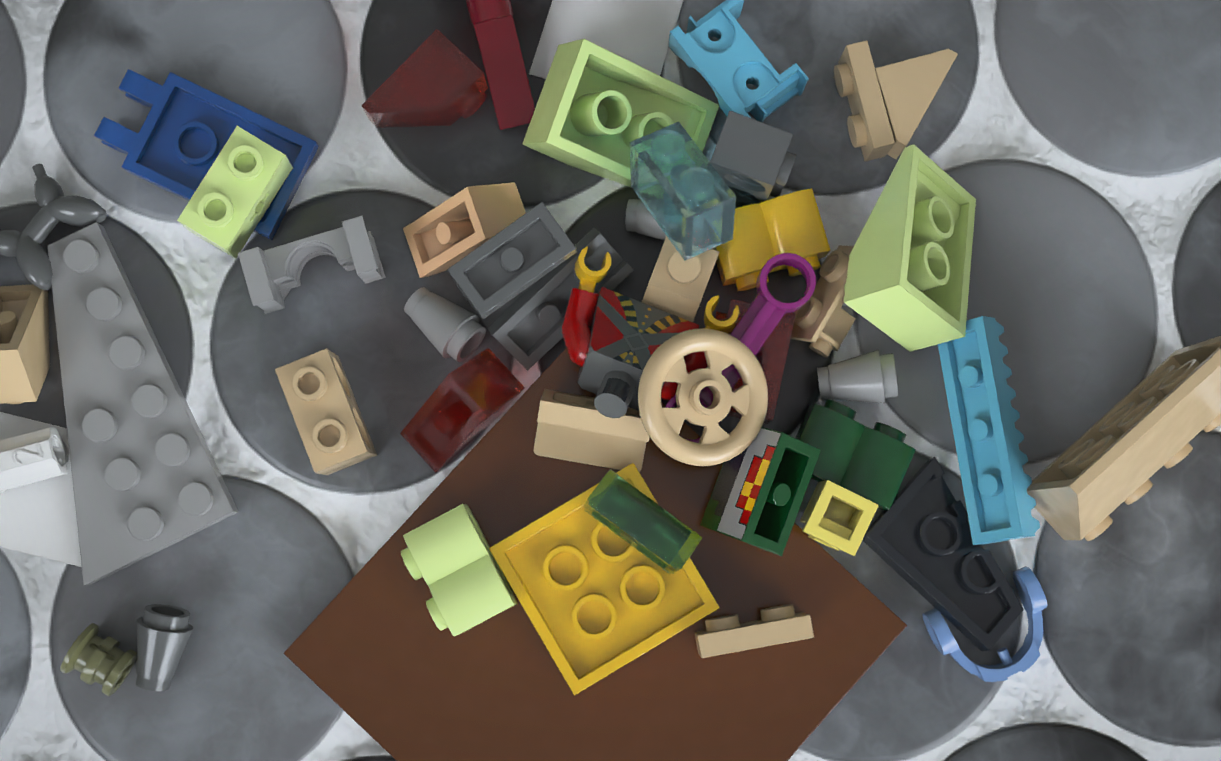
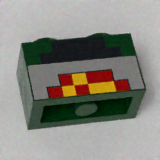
[700,427,821,556]

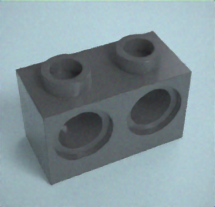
[703,111,797,205]

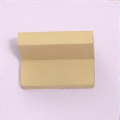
[533,389,650,472]

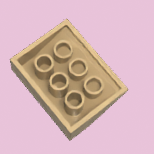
[1027,336,1221,541]

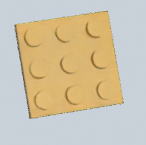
[489,463,720,696]

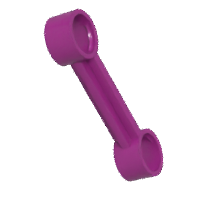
[665,253,816,443]

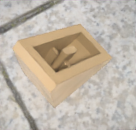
[875,49,958,159]

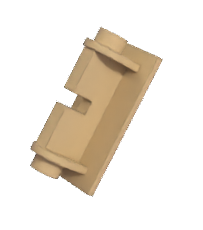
[786,245,856,357]

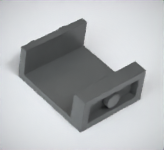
[447,202,577,335]

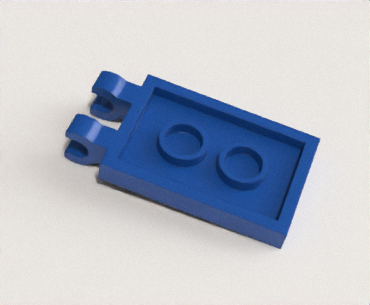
[94,69,319,240]

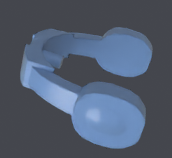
[922,566,1047,682]

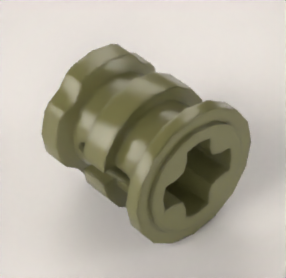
[60,623,137,696]

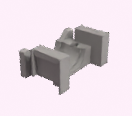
[238,216,386,314]

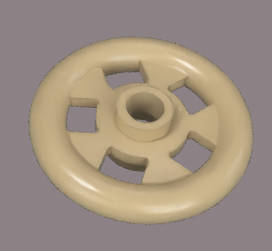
[638,328,768,466]

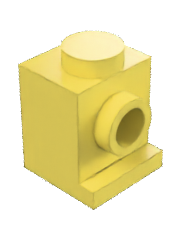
[800,480,879,556]

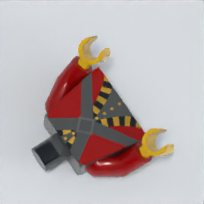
[562,246,739,418]

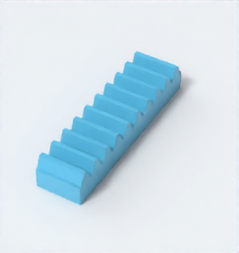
[938,316,1040,545]

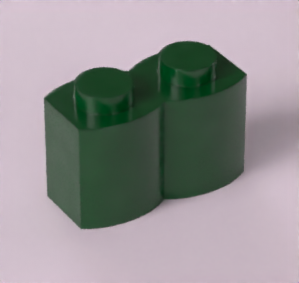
[795,399,916,510]

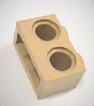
[275,348,377,475]

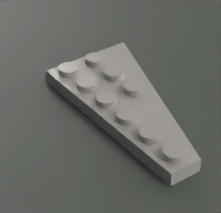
[47,222,239,586]

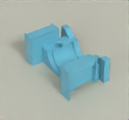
[668,0,809,123]

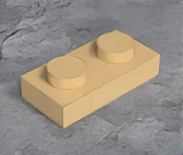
[834,40,895,161]
[694,604,814,658]

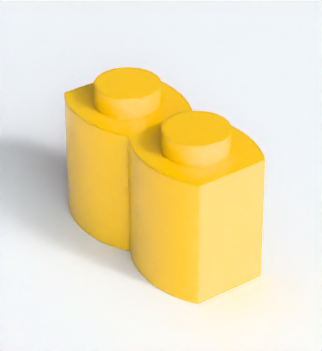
[705,188,831,291]

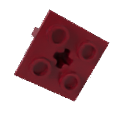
[466,0,535,130]

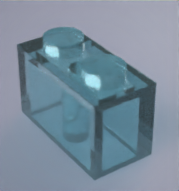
[630,121,736,261]

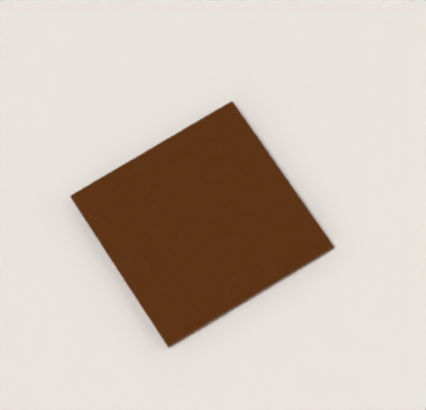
[283,347,907,761]

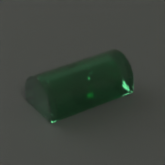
[583,469,702,574]

